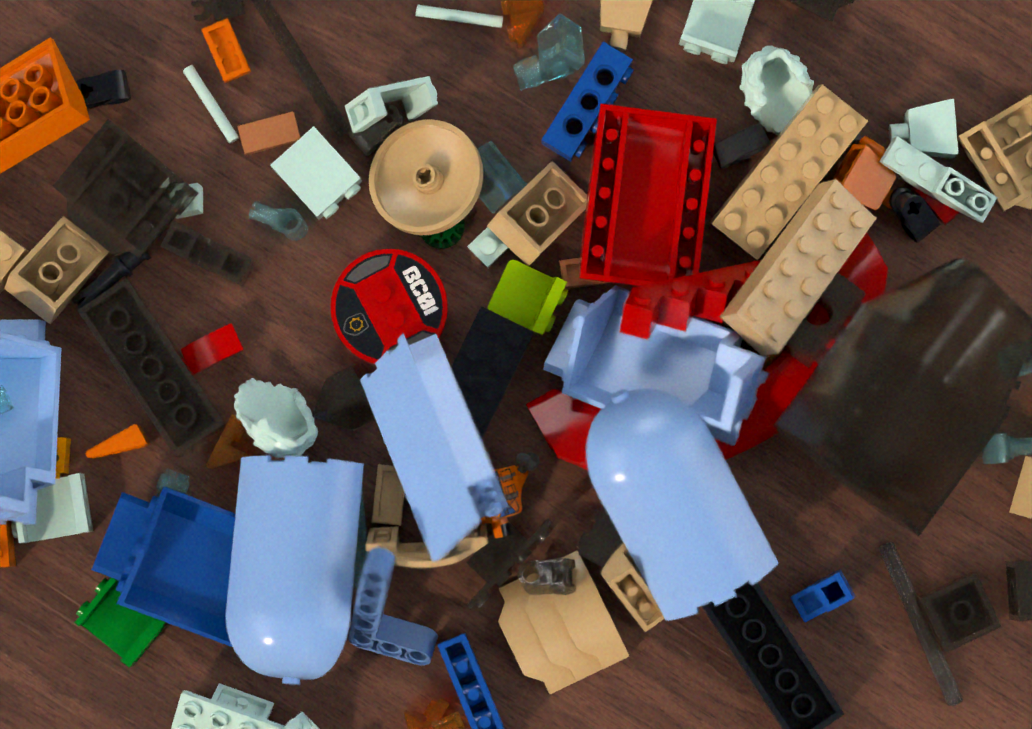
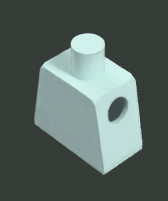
[889,99,958,158]

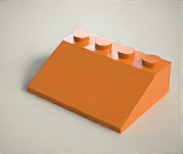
[0,37,90,174]

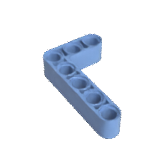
[348,547,438,666]

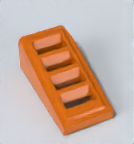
[85,424,151,459]

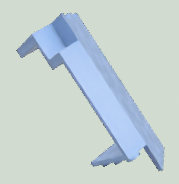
[543,285,769,446]
[0,319,62,525]
[360,334,508,562]

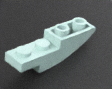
[880,136,998,223]

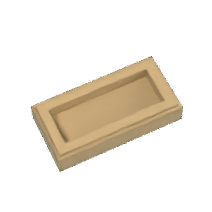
[372,464,405,526]

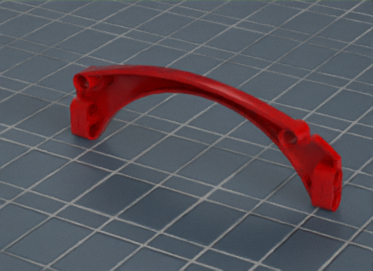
[526,232,889,470]

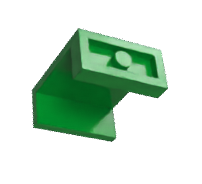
[75,577,168,668]

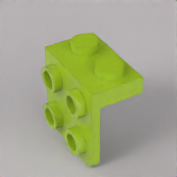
[487,260,568,335]

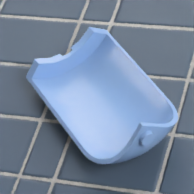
[586,388,779,621]
[226,456,364,685]

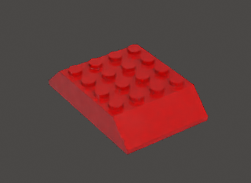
[579,104,717,286]

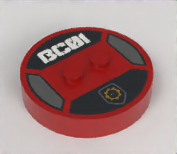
[331,249,448,365]

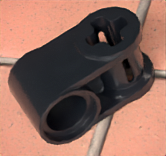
[76,70,131,108]
[889,186,941,243]

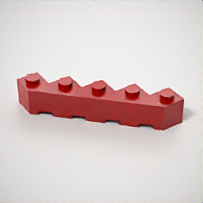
[620,260,761,340]

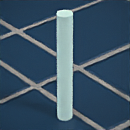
[416,4,503,28]
[183,65,239,144]

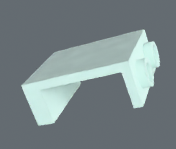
[679,0,755,64]
[345,76,438,133]
[270,126,362,220]
[11,473,93,543]

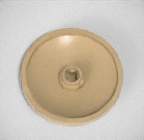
[369,119,483,235]

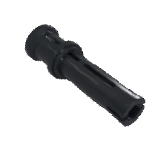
[71,238,152,313]

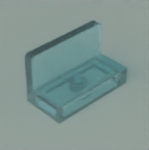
[537,13,585,73]
[477,141,527,213]

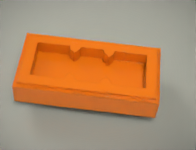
[201,18,251,83]

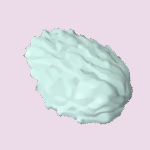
[739,46,814,135]
[234,378,318,458]

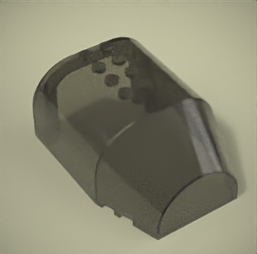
[773,258,1032,536]

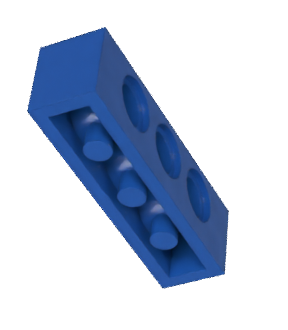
[541,41,634,162]
[437,632,505,729]

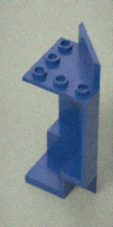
[91,486,235,647]

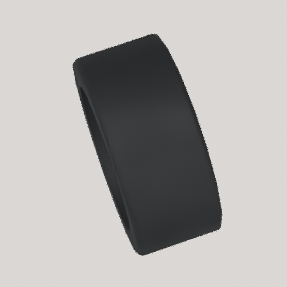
[713,124,771,169]

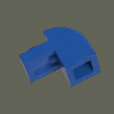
[790,569,856,623]

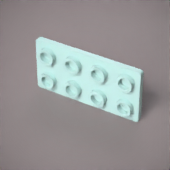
[171,683,285,729]

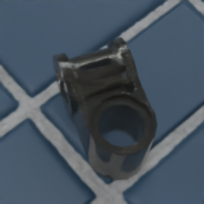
[347,103,403,157]
[518,558,576,595]

